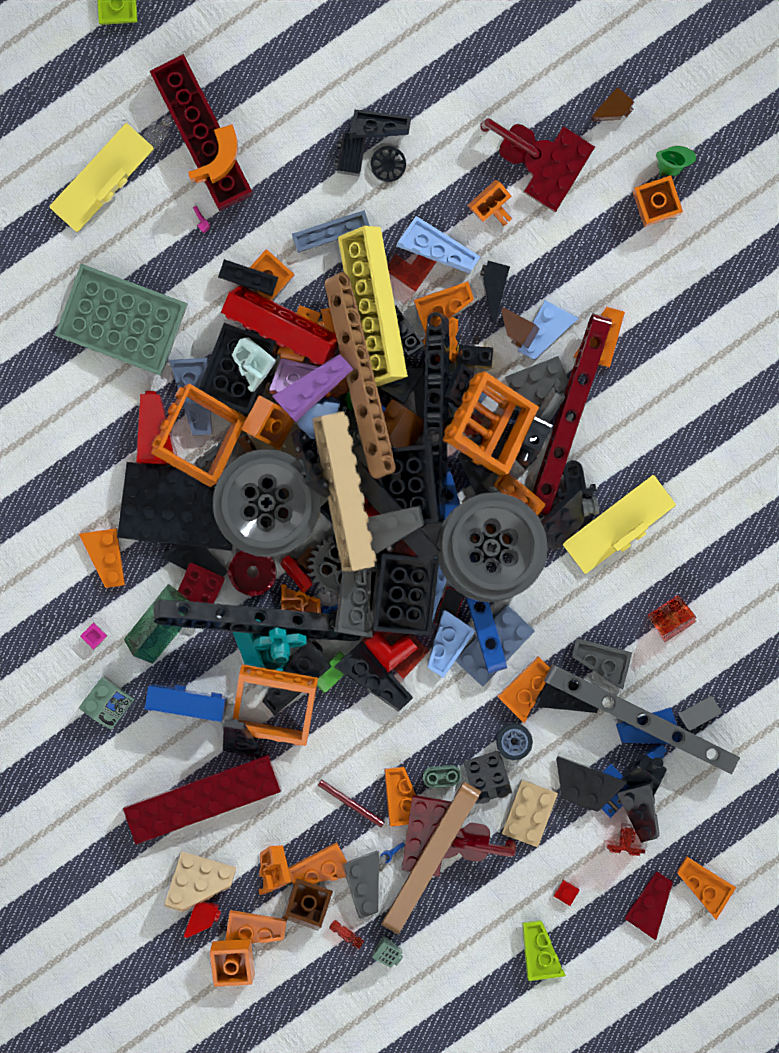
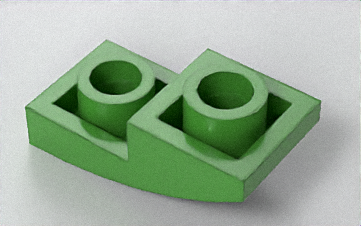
[317,651,345,693]

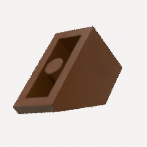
[591,87,635,122]
[501,307,540,349]

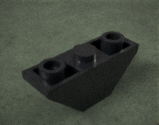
[395,305,425,357]

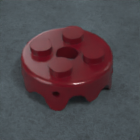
[228,551,277,596]

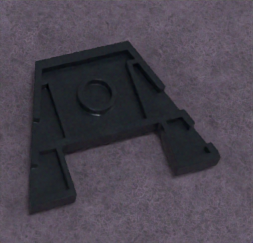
[457,434,538,496]

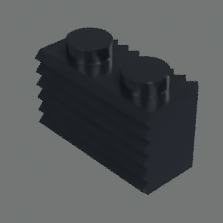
[334,133,366,177]

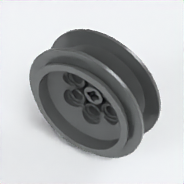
[213,449,320,557]
[436,493,547,602]

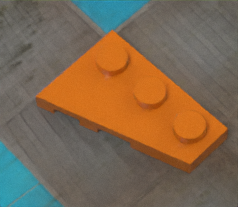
[79,528,125,588]
[288,842,347,884]
[676,856,736,920]

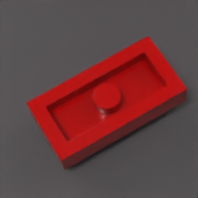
[280,555,313,594]

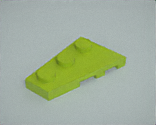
[522,920,566,981]

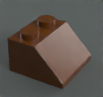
[383,400,424,448]
[282,879,333,931]

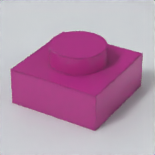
[80,622,108,650]

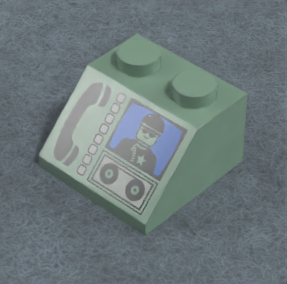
[79,676,135,730]

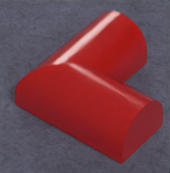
[364,631,418,673]

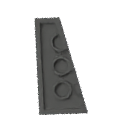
[334,568,373,637]

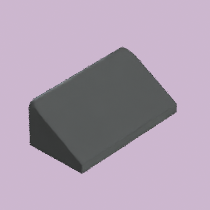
[678,695,722,731]

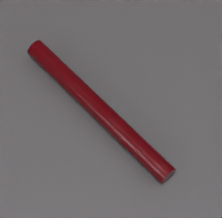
[317,779,385,828]

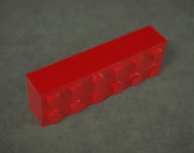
[220,285,338,365]

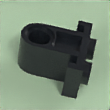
[556,460,597,500]

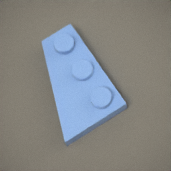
[518,300,579,360]
[427,609,476,678]

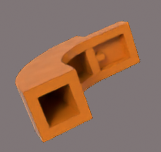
[188,124,238,184]

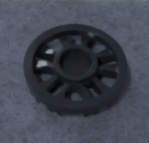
[371,146,406,182]

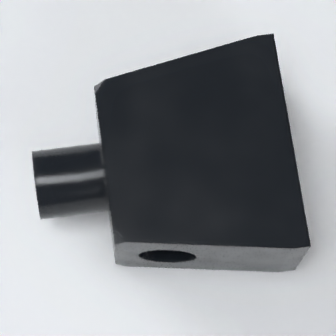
[517,417,552,466]
[622,755,667,796]

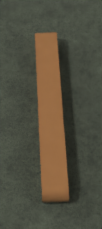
[381,782,481,934]

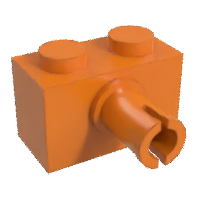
[467,180,512,226]

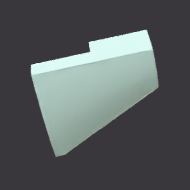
[232,337,276,392]

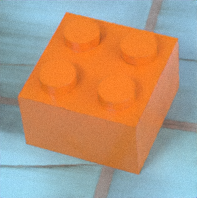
[632,176,683,227]
[210,939,255,987]

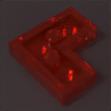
[388,254,437,292]

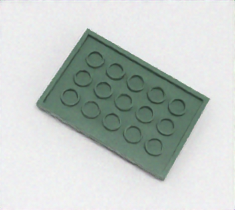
[55,264,188,376]

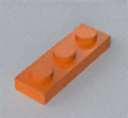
[493,473,546,516]

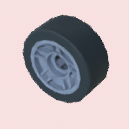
[496,723,533,760]

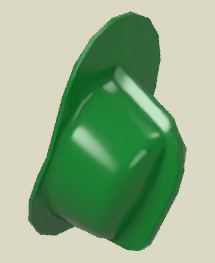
[656,146,696,176]

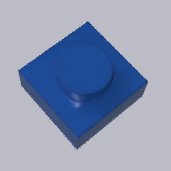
[645,744,667,759]

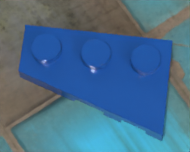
[616,707,681,744]

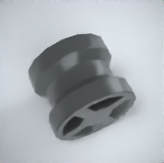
[583,496,599,517]

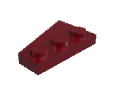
[624,870,673,941]

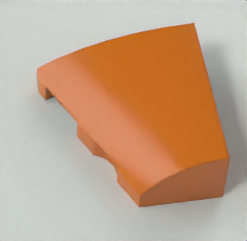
[281,584,321,624]
[259,845,291,895]

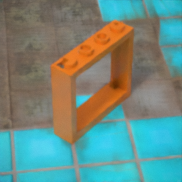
[444,372,539,475]
[151,383,247,487]
[233,664,318,746]

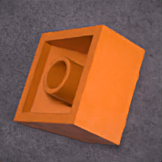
[241,395,295,450]

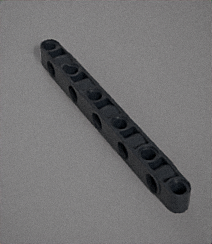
[423,312,450,524]
[154,600,361,641]

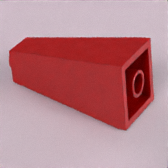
[137,391,177,465]

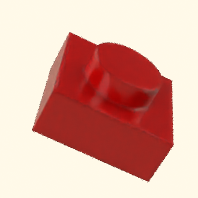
[553,879,580,906]

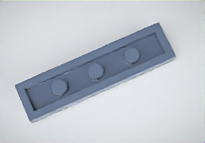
[292,210,370,253]

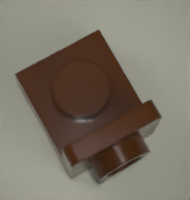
[237,435,257,453]

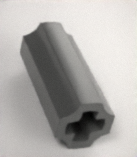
[535,387,566,423]

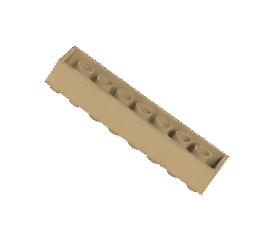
[312,412,376,571]

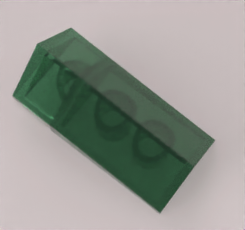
[124,584,189,664]

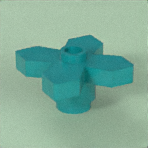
[253,628,306,663]

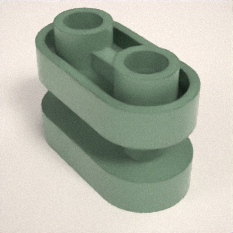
[423,765,462,788]

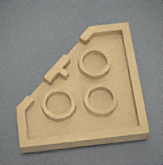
[164,851,237,912]

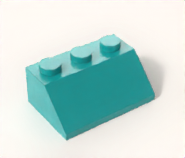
[233,619,290,671]

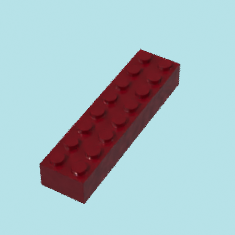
[149,54,254,212]
[123,754,282,845]

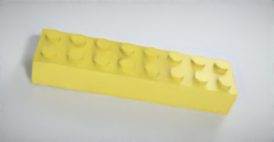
[338,226,407,386]

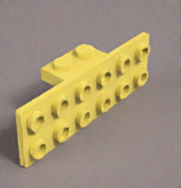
[50,123,154,232]
[563,475,676,574]

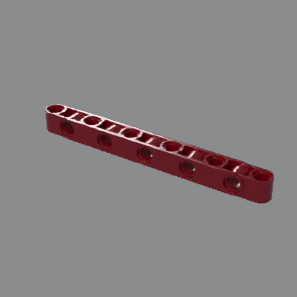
[532,313,612,518]

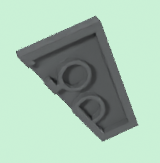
[342,850,379,919]

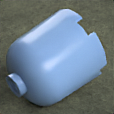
[297,396,341,439]

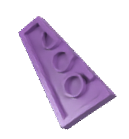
[273,355,353,422]

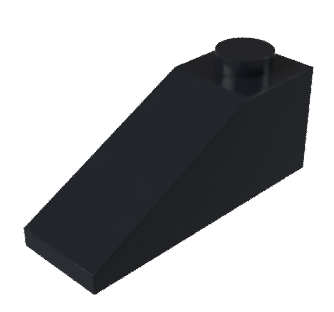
[480,261,510,324]

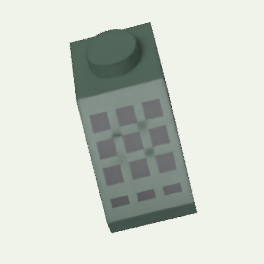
[372,936,403,968]

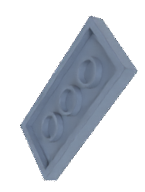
[455,605,535,687]

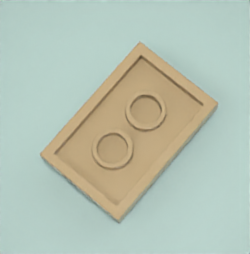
[502,779,558,847]

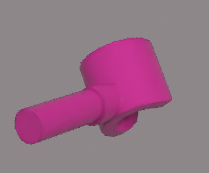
[193,206,210,233]

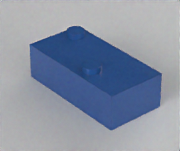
[145,684,228,722]

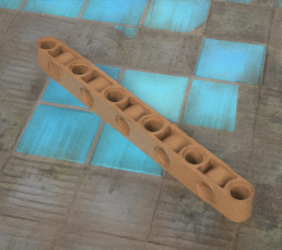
[325,272,395,479]

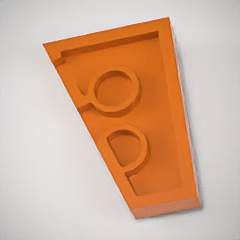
[414,281,474,336]
[573,307,625,367]
[497,656,550,724]
[384,767,416,827]
[225,910,287,943]

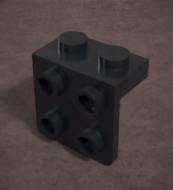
[464,751,512,804]

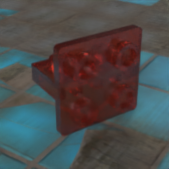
[647,595,696,643]
[603,823,646,856]

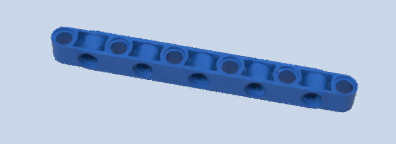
[434,467,507,674]

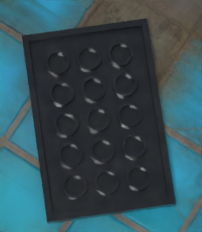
[117,462,233,551]

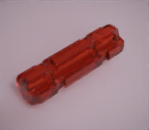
[329,920,364,949]

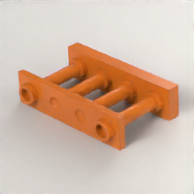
[443,377,516,465]

